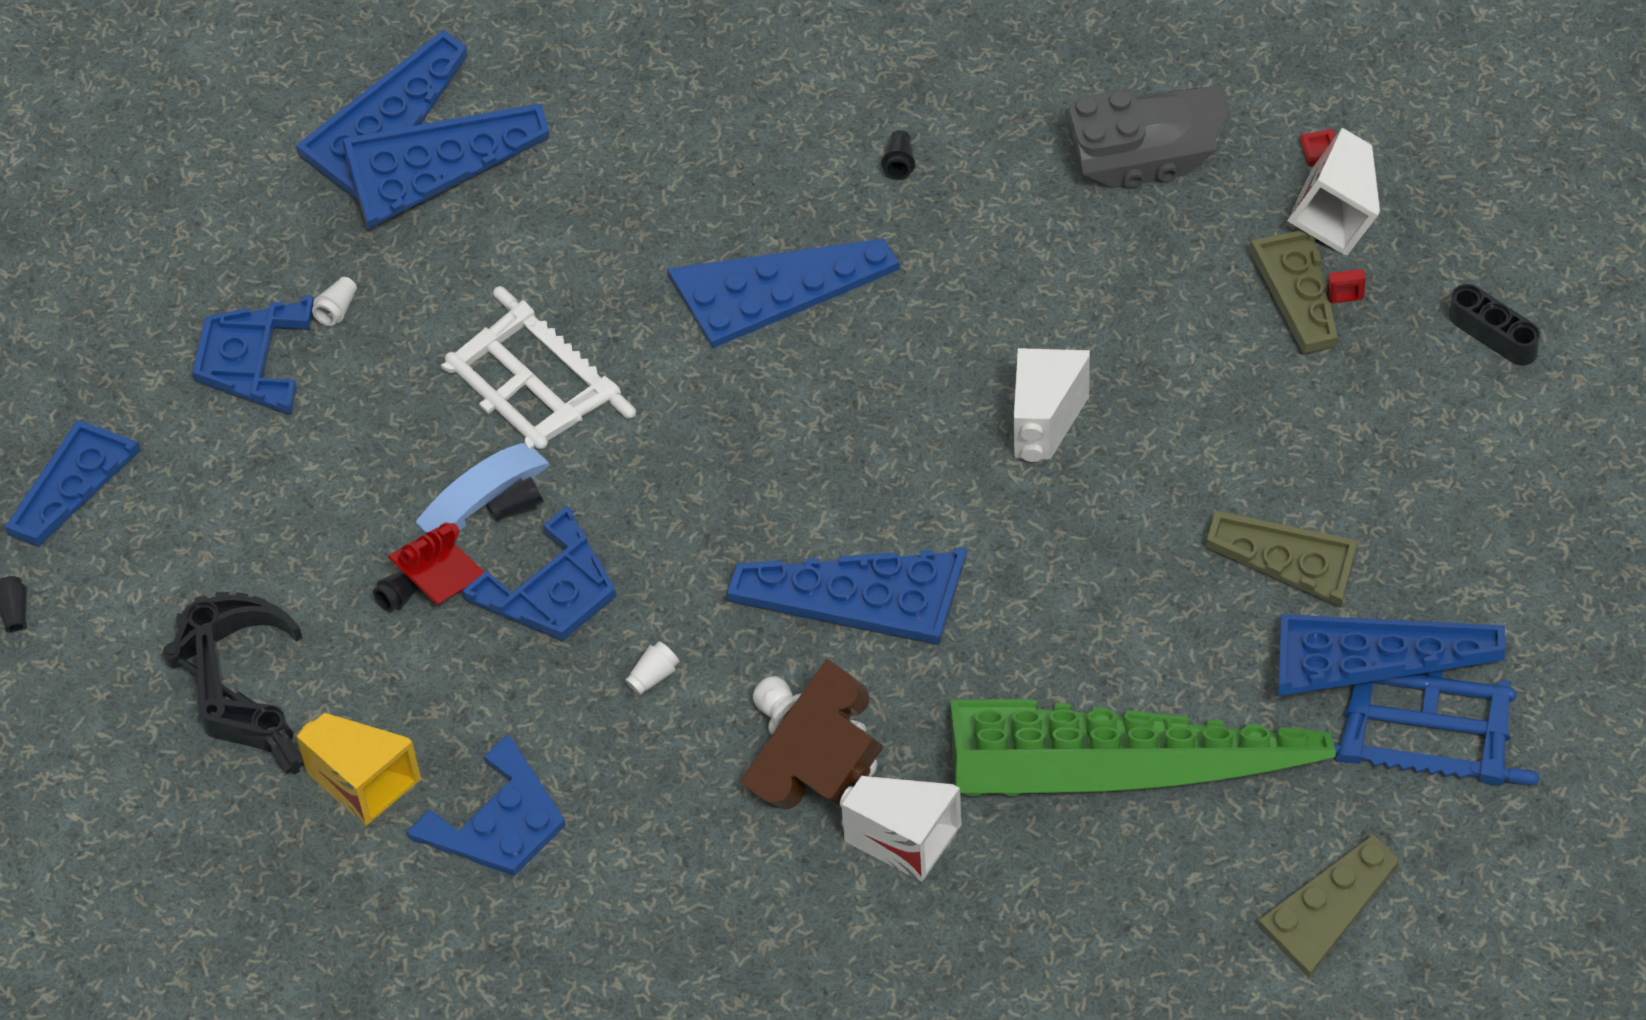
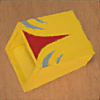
[296,713,421,826]

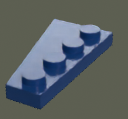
[5,419,141,546]

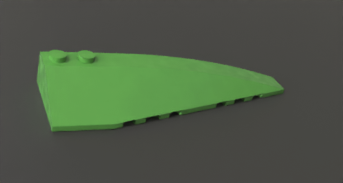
[950,699,1336,796]

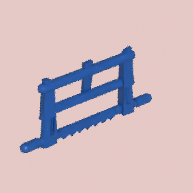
[1334,670,1539,786]

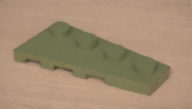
[1249,230,1338,353]
[1206,510,1358,607]
[1258,834,1399,978]

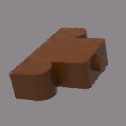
[740,658,883,809]

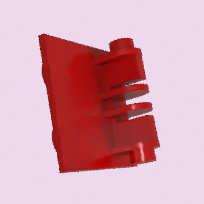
[388,522,484,605]

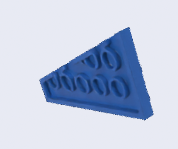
[296,30,467,201]
[343,103,549,229]
[667,239,900,349]
[727,547,967,645]
[1278,614,1506,696]

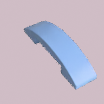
[416,443,550,533]

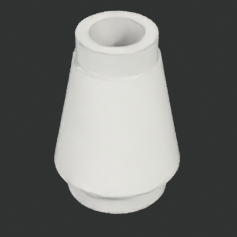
[312,277,357,326]
[625,641,679,696]

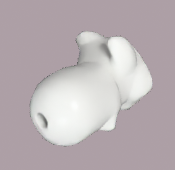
[753,676,802,735]

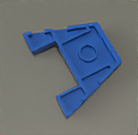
[192,296,314,414]
[462,506,616,641]
[407,735,566,876]

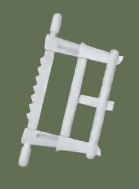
[441,286,636,449]

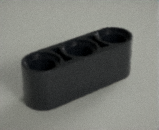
[1449,284,1540,366]

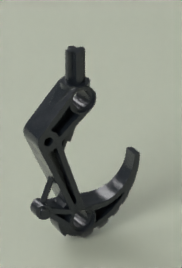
[163,592,304,774]

